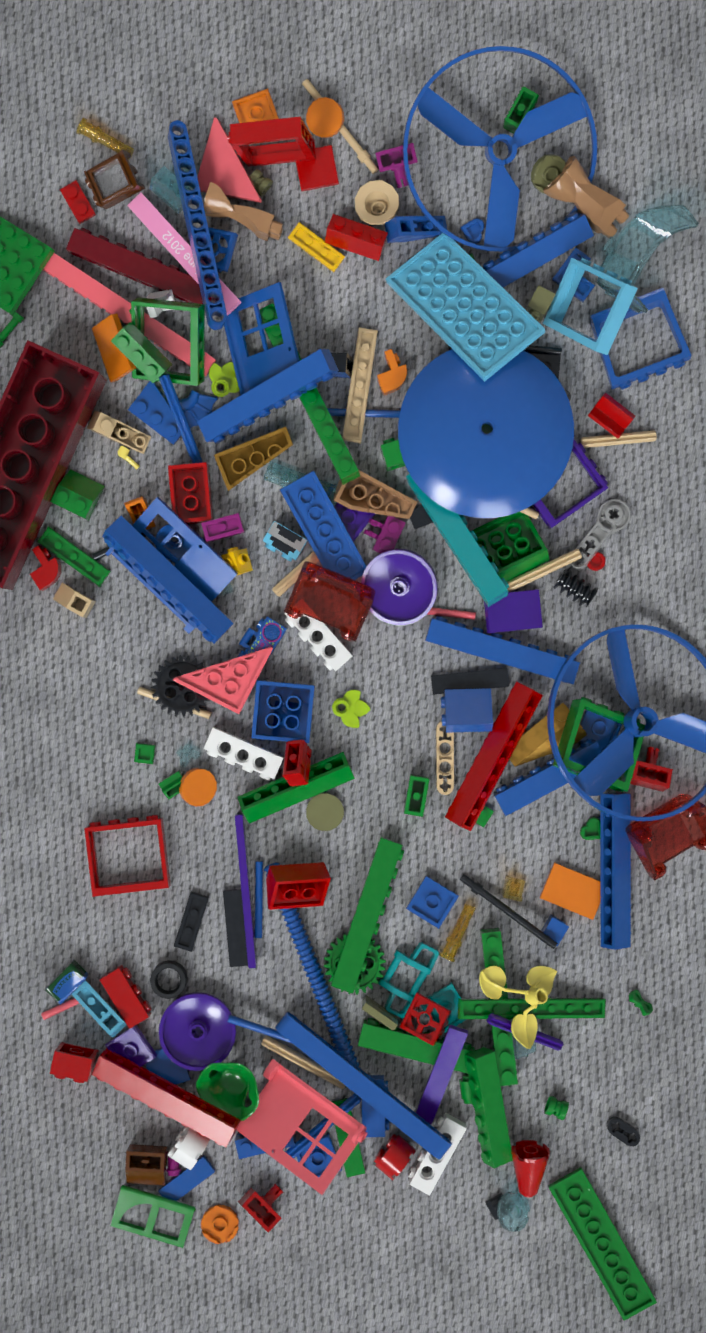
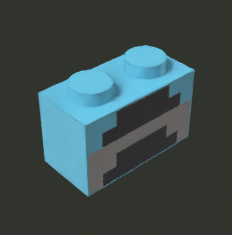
[263,521,308,562]

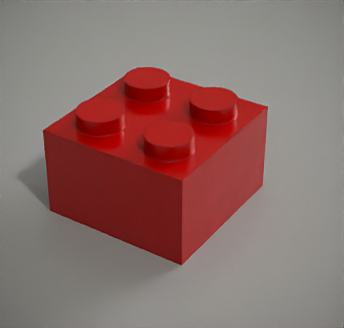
[50,1042,99,1083]

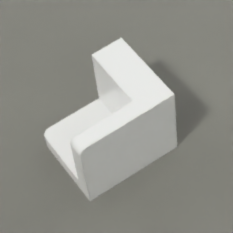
[146,289,175,318]

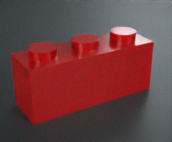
[325,214,388,261]
[100,965,152,1029]

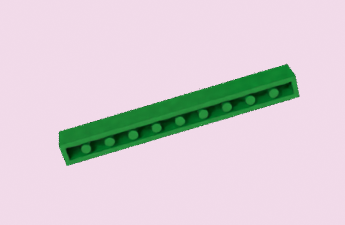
[259,303,360,485]

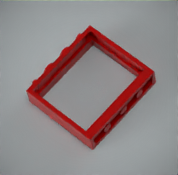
[227,116,316,167]
[84,815,171,897]

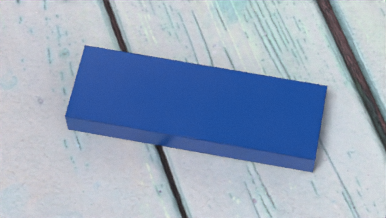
[158,1155,215,1201]

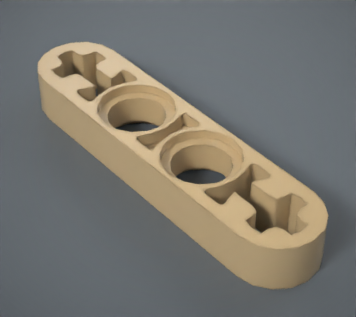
[436,721,454,795]

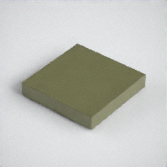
[362,995,398,1030]

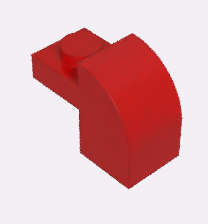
[30,545,61,591]

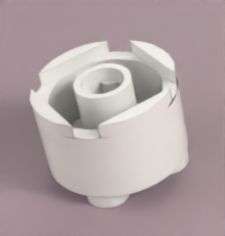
[167,1127,210,1170]

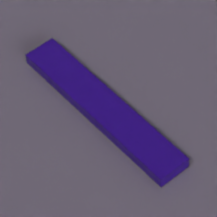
[415,1025,468,1125]

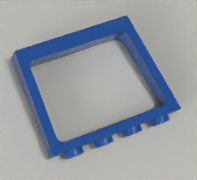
[590,288,692,390]

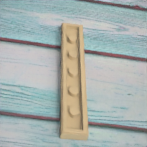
[342,327,378,444]

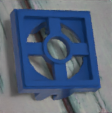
[197,227,238,274]

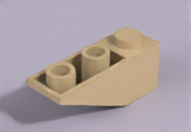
[87,411,151,454]

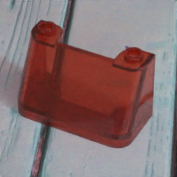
[284,561,376,642]
[625,794,706,881]

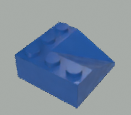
[251,680,315,743]

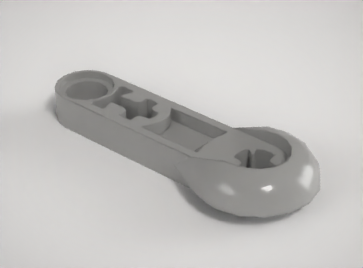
[571,499,631,570]

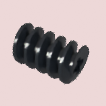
[553,570,598,607]

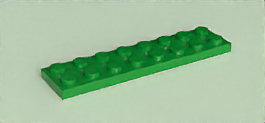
[548,1167,657,1321]

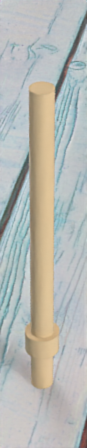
[302,79,379,174]

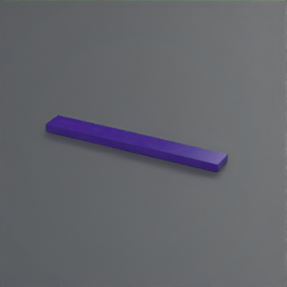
[235,813,257,969]

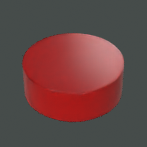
[587,552,606,571]

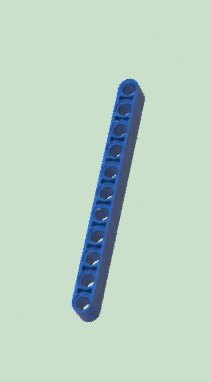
[168,120,227,330]
[275,1012,452,1160]

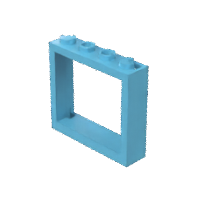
[543,258,638,355]

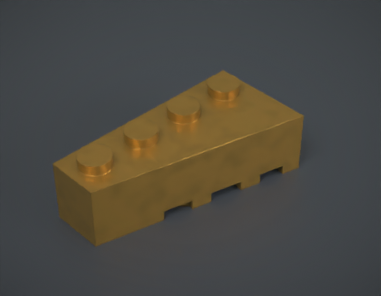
[214,427,293,491]

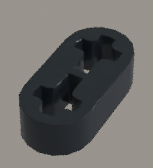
[606,1116,640,1147]

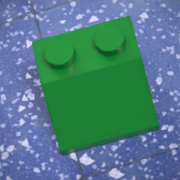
[50,469,105,521]

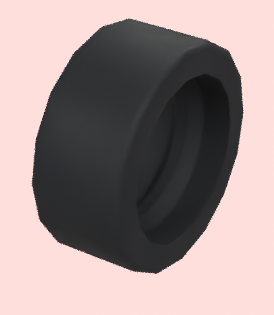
[150,960,188,999]

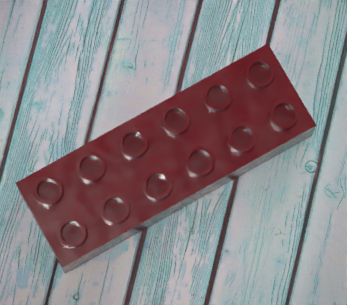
[0,340,107,590]

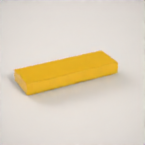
[288,222,345,273]

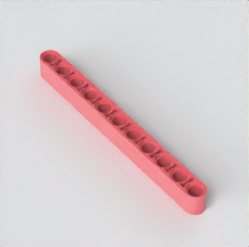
[43,253,216,377]

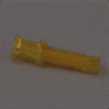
[76,118,134,160]
[439,904,476,962]

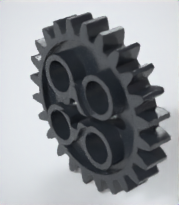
[151,655,210,718]

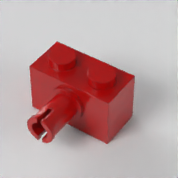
[630,747,673,792]
[238,1184,283,1233]

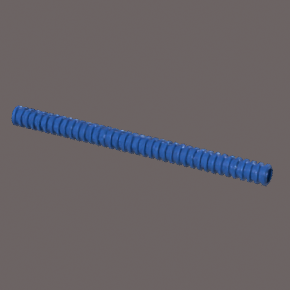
[264,862,361,1069]

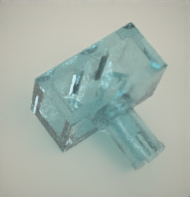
[149,166,191,214]

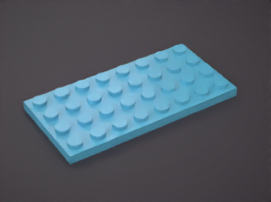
[386,233,545,382]

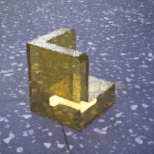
[502,876,525,902]

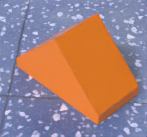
[124,496,156,530]

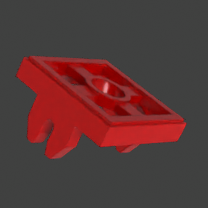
[400,992,451,1046]

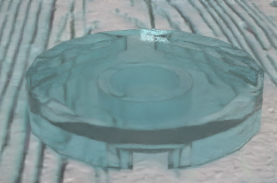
[497,1191,530,1232]

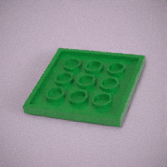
[0,216,55,316]

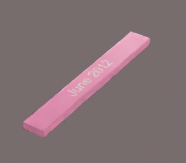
[127,193,242,316]

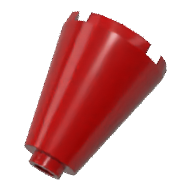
[511,1140,550,1198]

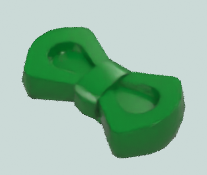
[628,990,653,1016]

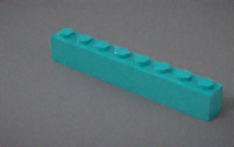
[406,474,509,607]

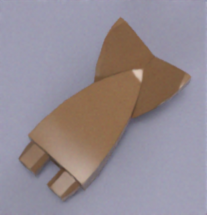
[543,156,629,238]
[203,182,283,241]

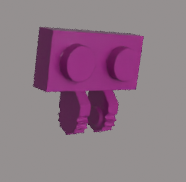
[364,516,405,553]

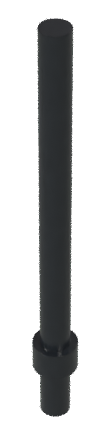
[460,874,558,949]

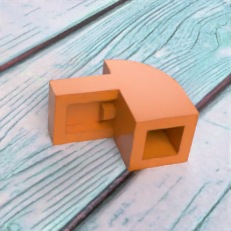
[377,349,407,396]

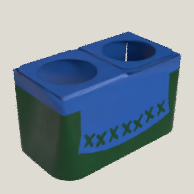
[45,960,89,1005]

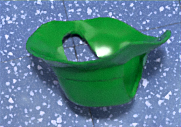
[196,1063,259,1121]

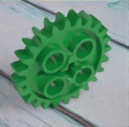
[324,933,386,995]

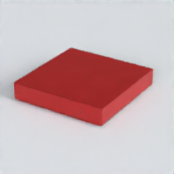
[296,145,339,192]

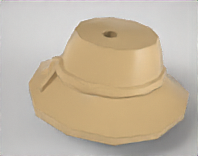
[355,180,399,225]

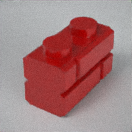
[282,740,312,786]

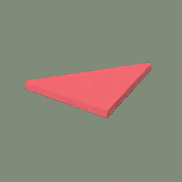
[197,118,262,203]
[173,647,273,714]

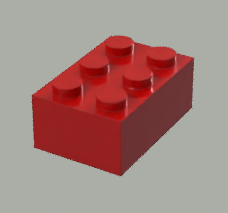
[168,462,213,524]

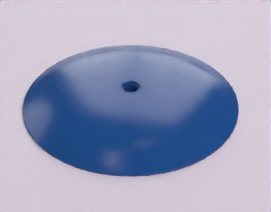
[398,349,574,518]

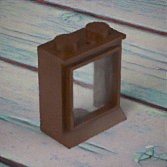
[84,149,145,209]

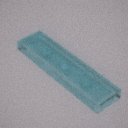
[263,461,337,506]

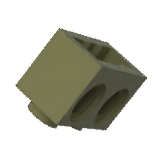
[526,285,556,322]

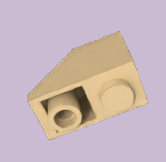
[53,582,96,618]

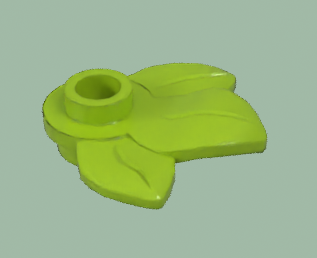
[209,362,239,397]
[332,690,370,728]

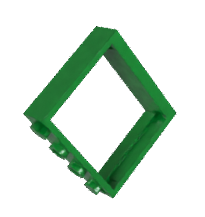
[129,297,205,386]
[553,697,646,792]

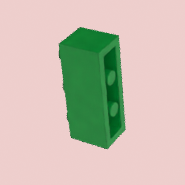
[111,322,173,383]

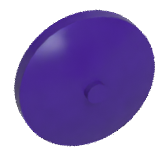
[361,549,438,625]
[159,992,236,1071]

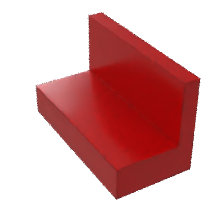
[588,392,635,439]

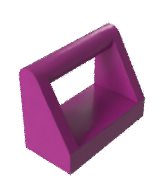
[201,513,245,542]

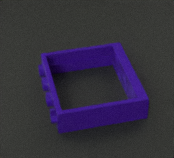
[533,435,608,529]

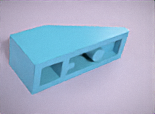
[72,981,127,1038]

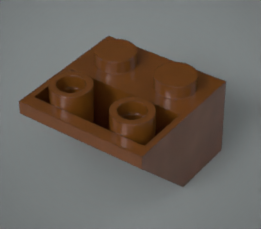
[125,1144,168,1186]

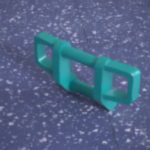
[379,942,439,1018]

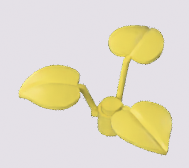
[479,966,557,1049]

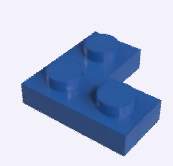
[552,247,595,303]

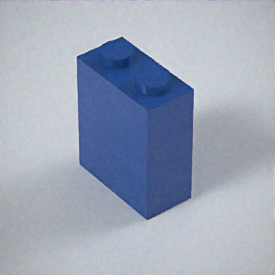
[441,688,493,733]

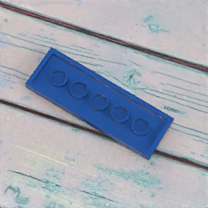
[279,471,367,591]

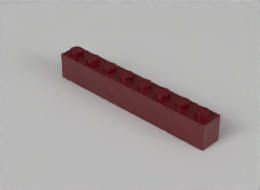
[66,228,214,304]

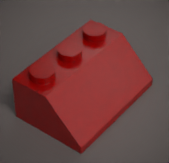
[266,862,331,910]

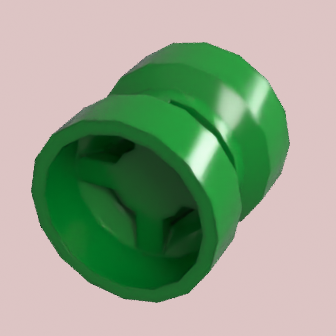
[544,1095,569,1121]

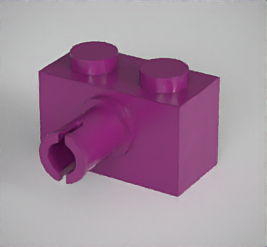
[375,143,418,188]

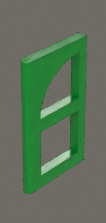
[110,1185,196,1248]

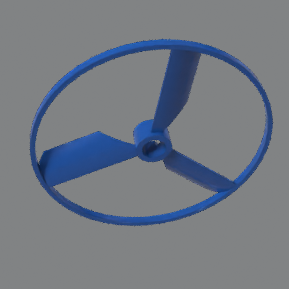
[403,46,597,252]
[547,625,706,821]

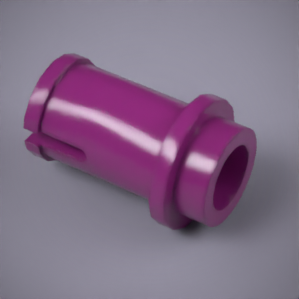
[166,1151,181,1176]

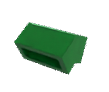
[158,770,183,800]

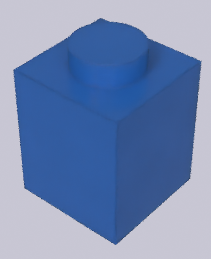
[541,914,569,946]

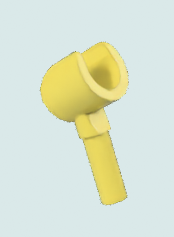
[118,446,140,470]

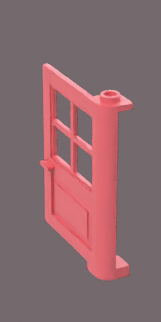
[237,1059,367,1195]

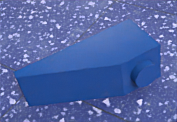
[385,216,447,243]

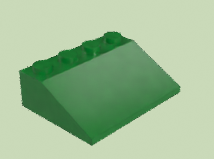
[473,512,550,582]

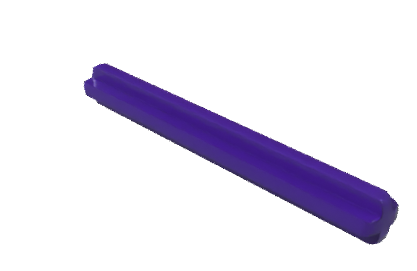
[487,1013,564,1051]

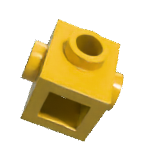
[221,547,253,576]

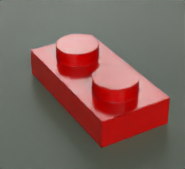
[60,180,96,224]

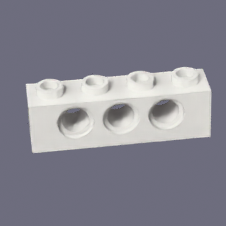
[285,599,353,671]
[204,727,284,781]
[408,1113,467,1196]

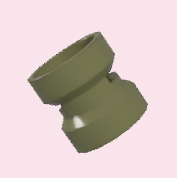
[250,169,273,197]

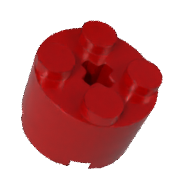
[374,1134,417,1180]

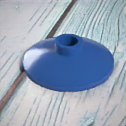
[155,524,192,560]

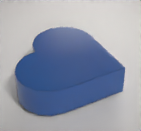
[460,218,484,244]

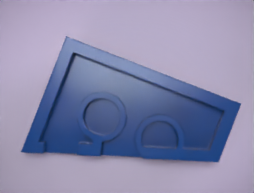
[128,381,181,445]

